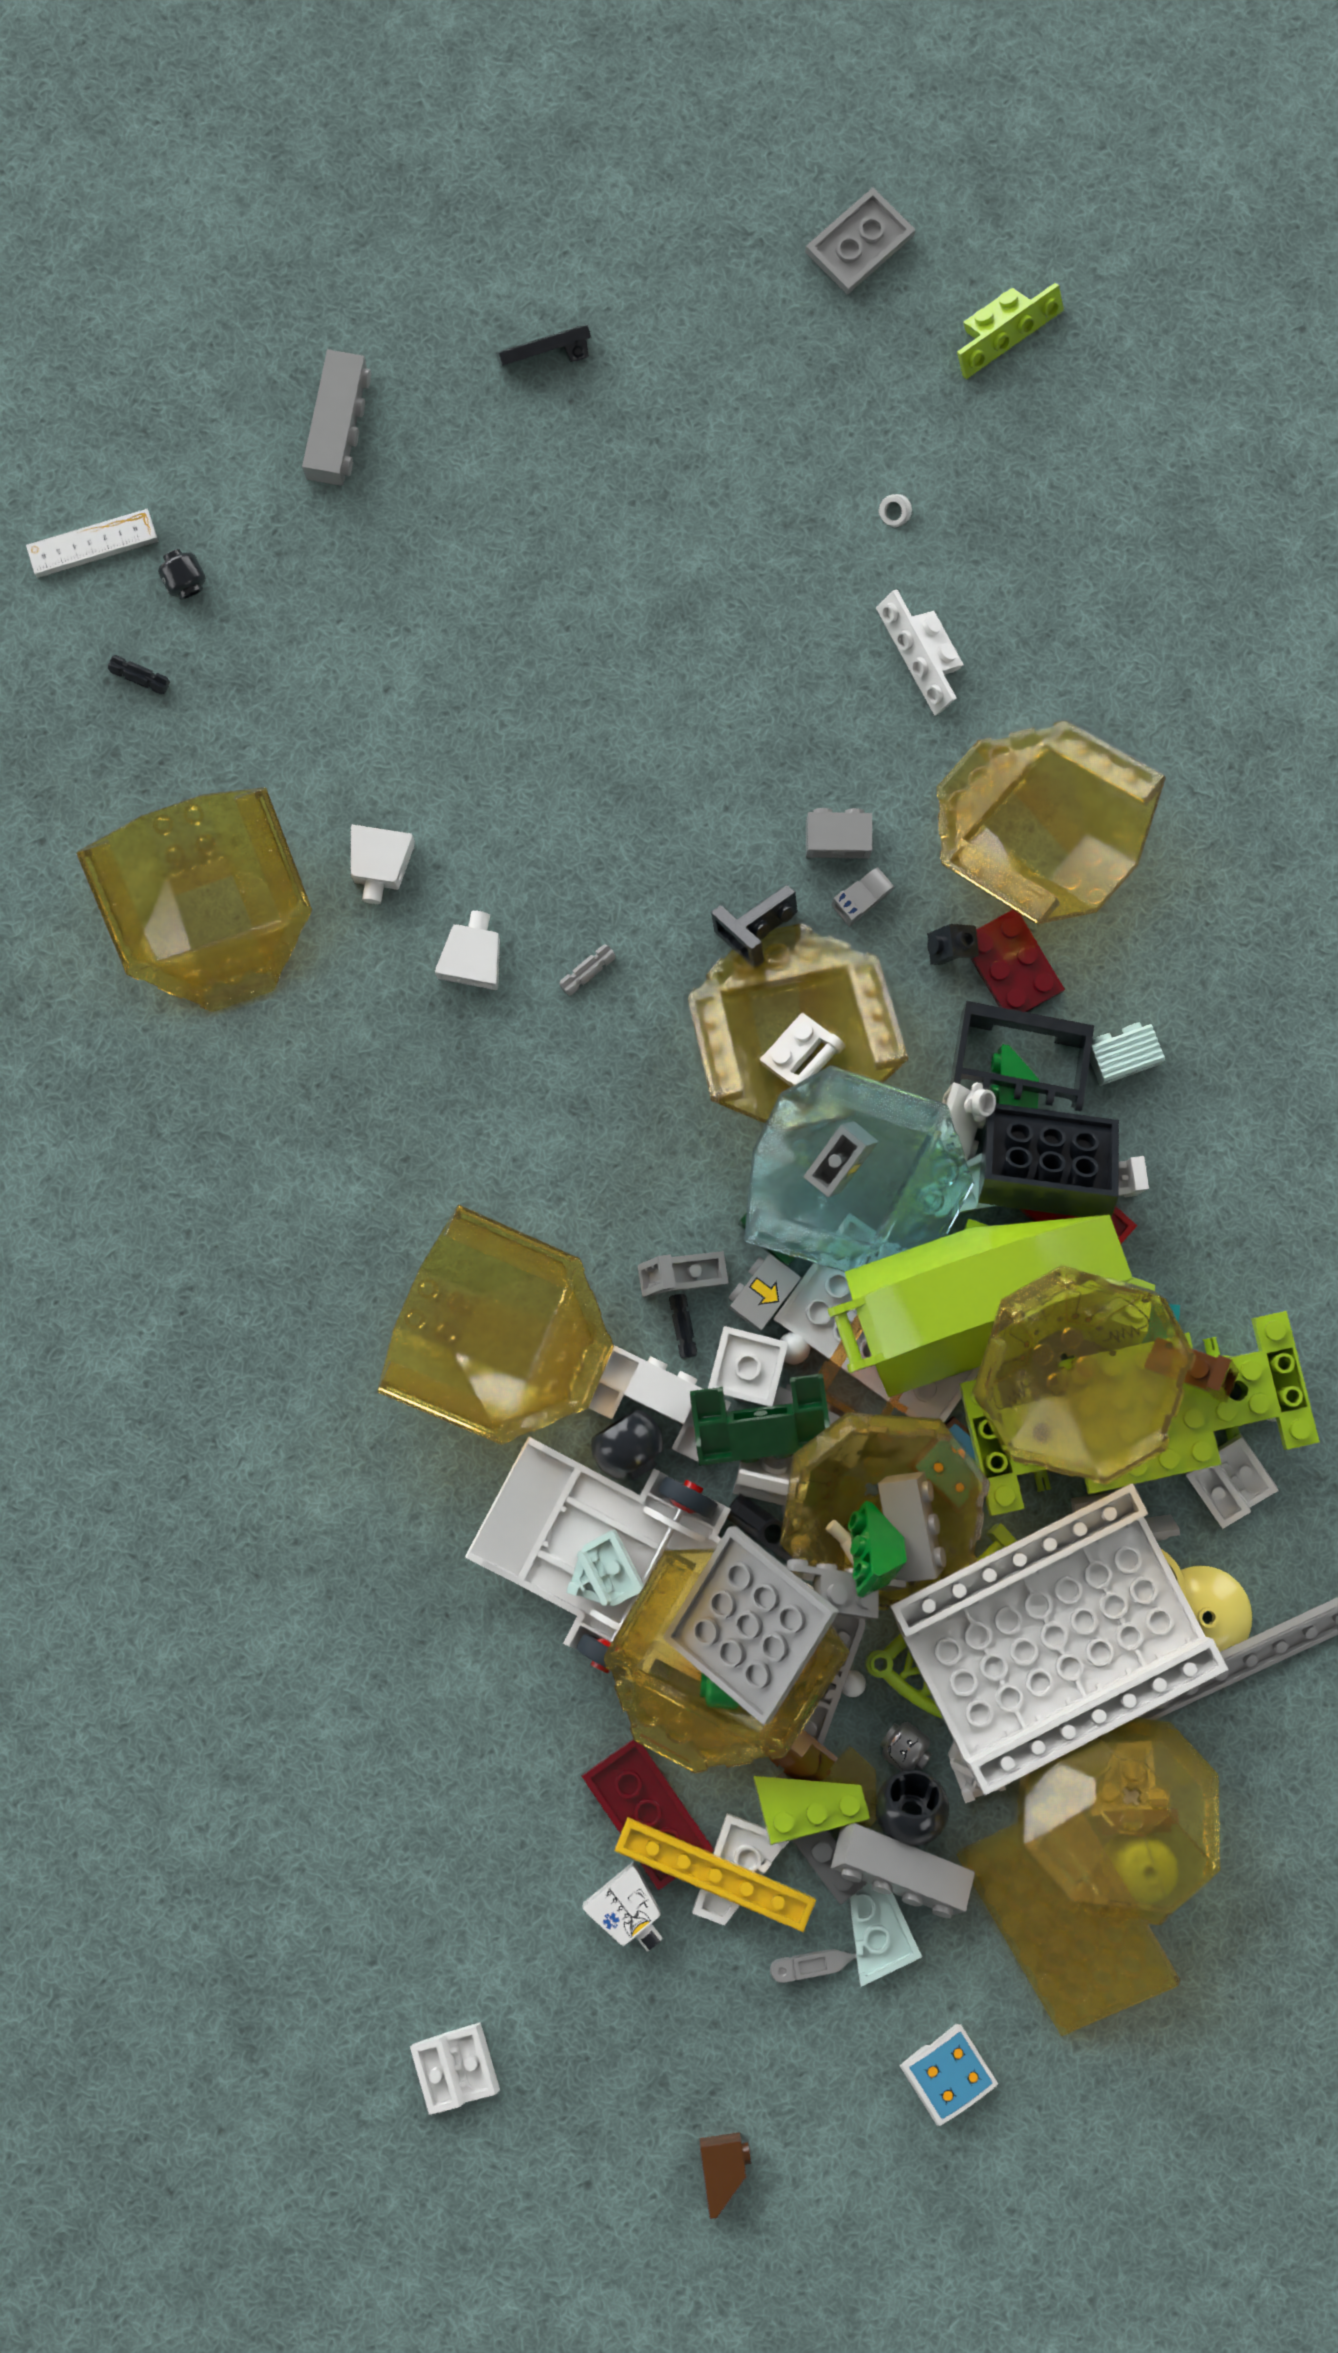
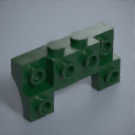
[690,1374,833,1466]

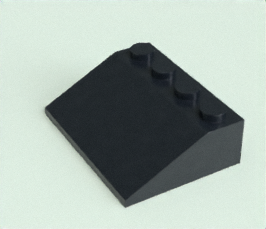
[978,1103,1119,1218]

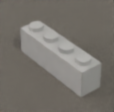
[302,349,371,486]
[831,1823,975,1918]

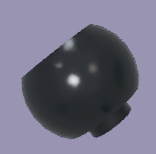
[591,1409,664,1480]
[875,1770,949,1847]

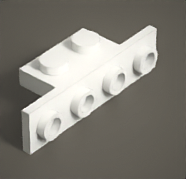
[876,590,964,716]

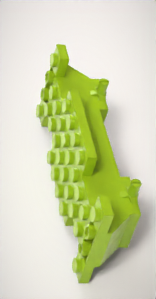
[959,1311,1320,1516]

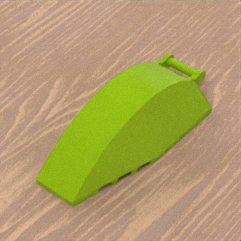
[827,1215,1133,1398]

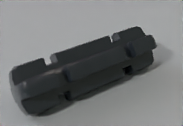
[108,655,170,694]
[669,1294,697,1358]

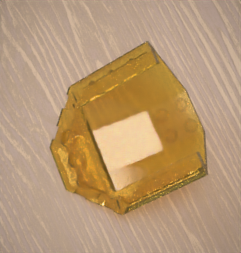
[937,721,1166,925]
[76,787,312,1012]
[688,923,908,1131]
[377,1204,614,1445]
[604,1548,850,1774]

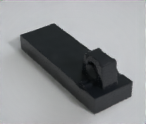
[495,325,591,366]

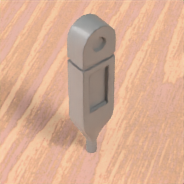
[770,1949,857,1983]

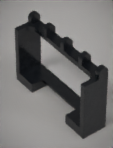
[950,1001,1094,1112]

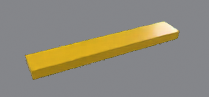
[614,1817,816,1932]

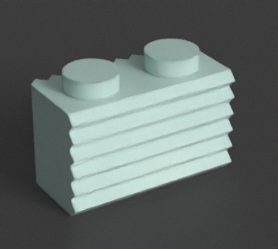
[1090,1022,1165,1086]

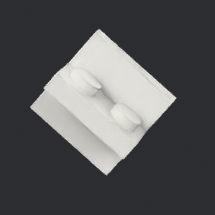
[708,1326,789,1406]
[733,1451,810,1508]

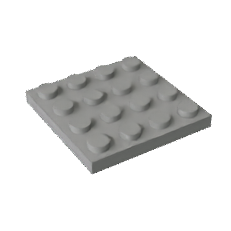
[663,1526,839,1725]

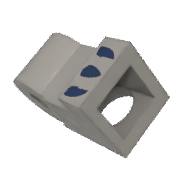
[831,867,894,927]

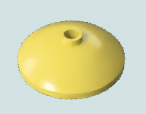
[1181,1566,1252,1652]

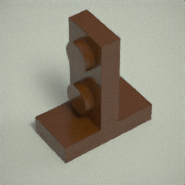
[1145,1336,1239,1403]

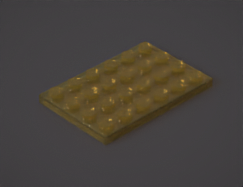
[956,1796,1181,2036]

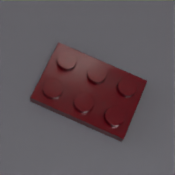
[970,908,1065,1012]

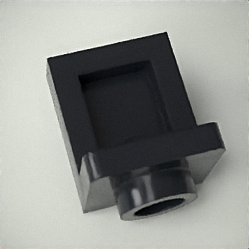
[927,924,979,965]

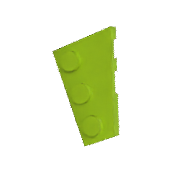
[753,1776,870,1845]

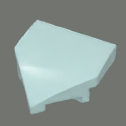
[566,1529,646,1606]

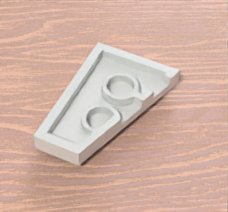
[692,1813,789,1925]

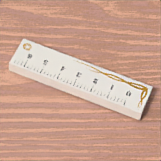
[26,509,158,578]

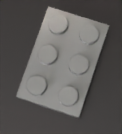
[805,187,915,295]

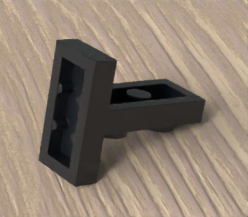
[711,885,798,969]

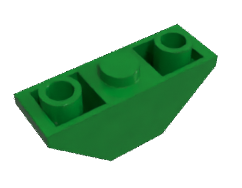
[990,1044,1039,1109]
[848,1500,907,1598]

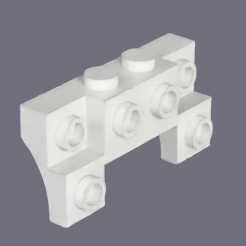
[582,1344,731,1462]

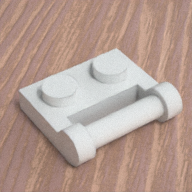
[760,1012,846,1095]

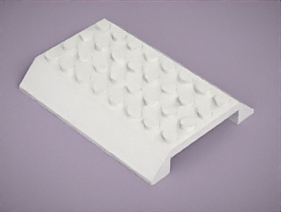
[890,1483,1229,1795]

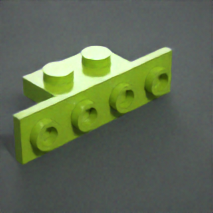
[957,283,1064,379]

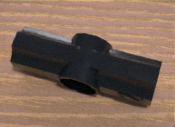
[726,1493,822,1567]

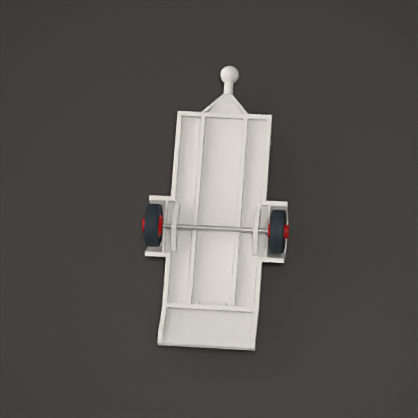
[465,1436,866,1697]

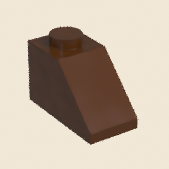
[699,2132,751,2219]

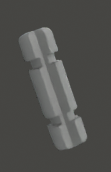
[559,944,615,996]

